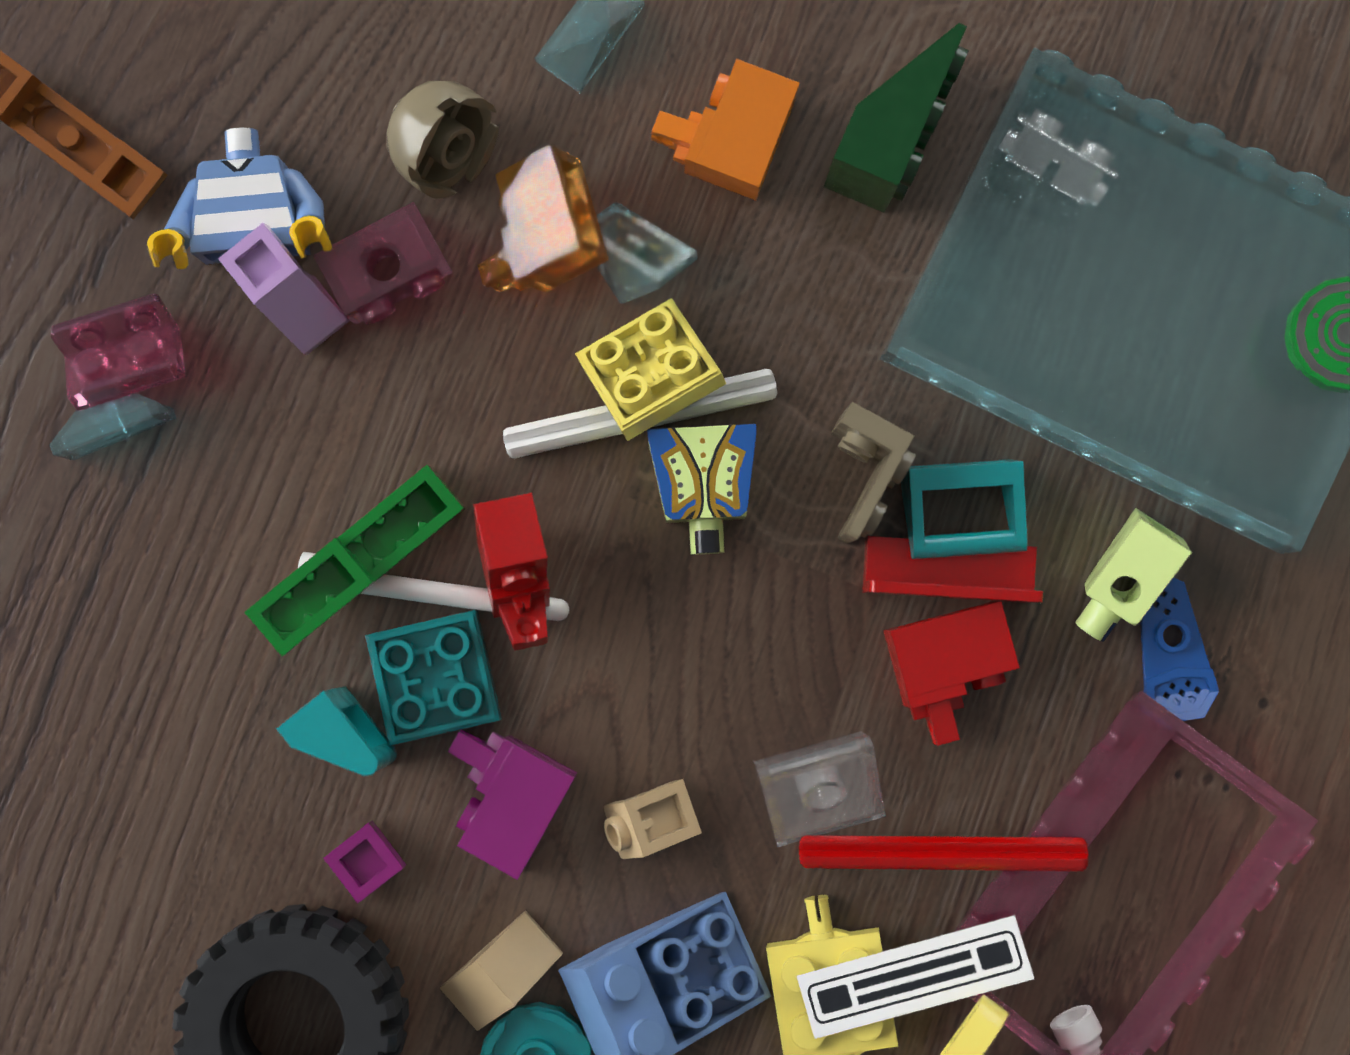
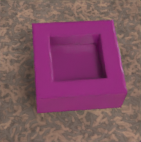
[323,820,406,904]

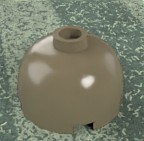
[386,81,499,199]

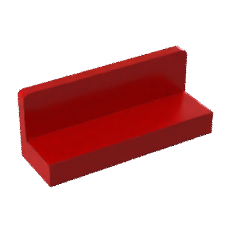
[862,536,1043,603]

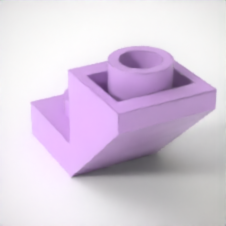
[218,223,350,355]

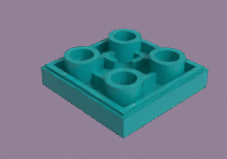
[365,610,502,746]

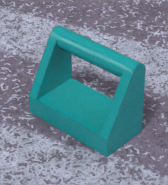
[901,460,1028,559]
[277,686,397,776]

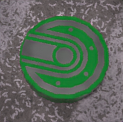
[1284,276,1350,393]

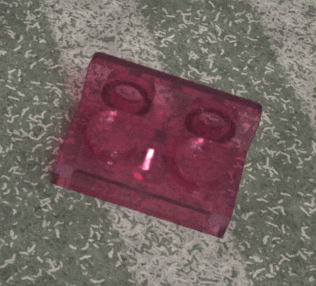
[50,294,186,411]

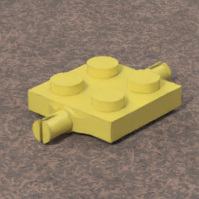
[766,895,898,1055]

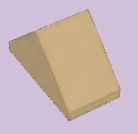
[440,910,563,1031]

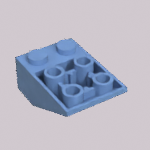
[558,892,771,1055]

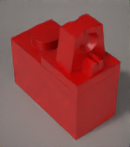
[473,493,550,651]
[883,601,1020,746]

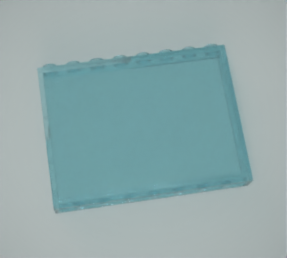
[880,48,1350,554]

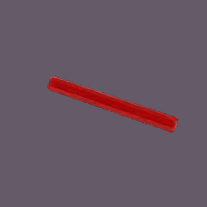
[799,835,1088,871]

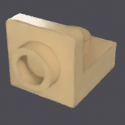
[604,779,702,859]

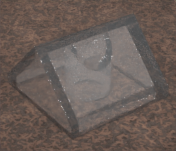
[754,731,886,847]

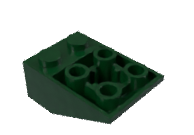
[824,23,969,213]

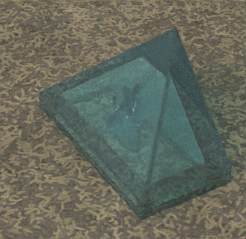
[535,0,644,93]
[577,201,697,304]
[49,378,177,460]

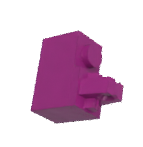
[448,729,577,880]

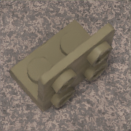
[831,402,916,543]

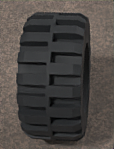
[172,904,409,1055]

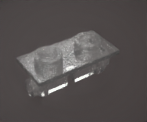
[998,108,1120,206]

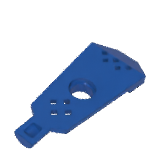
[1140,577,1219,722]

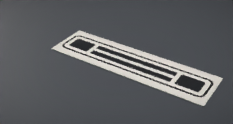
[797,915,1034,1039]

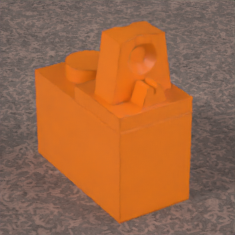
[651,58,800,201]

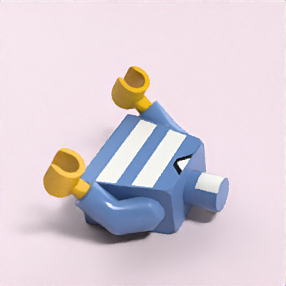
[147,128,332,270]

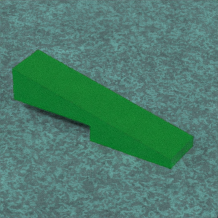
[244,465,466,657]

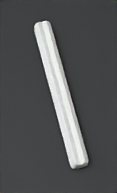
[503,369,777,458]

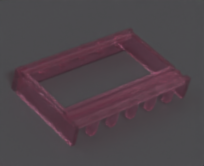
[953,691,1318,1055]

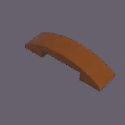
[0,50,168,220]

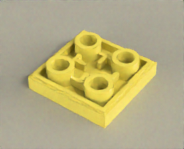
[575,298,726,441]

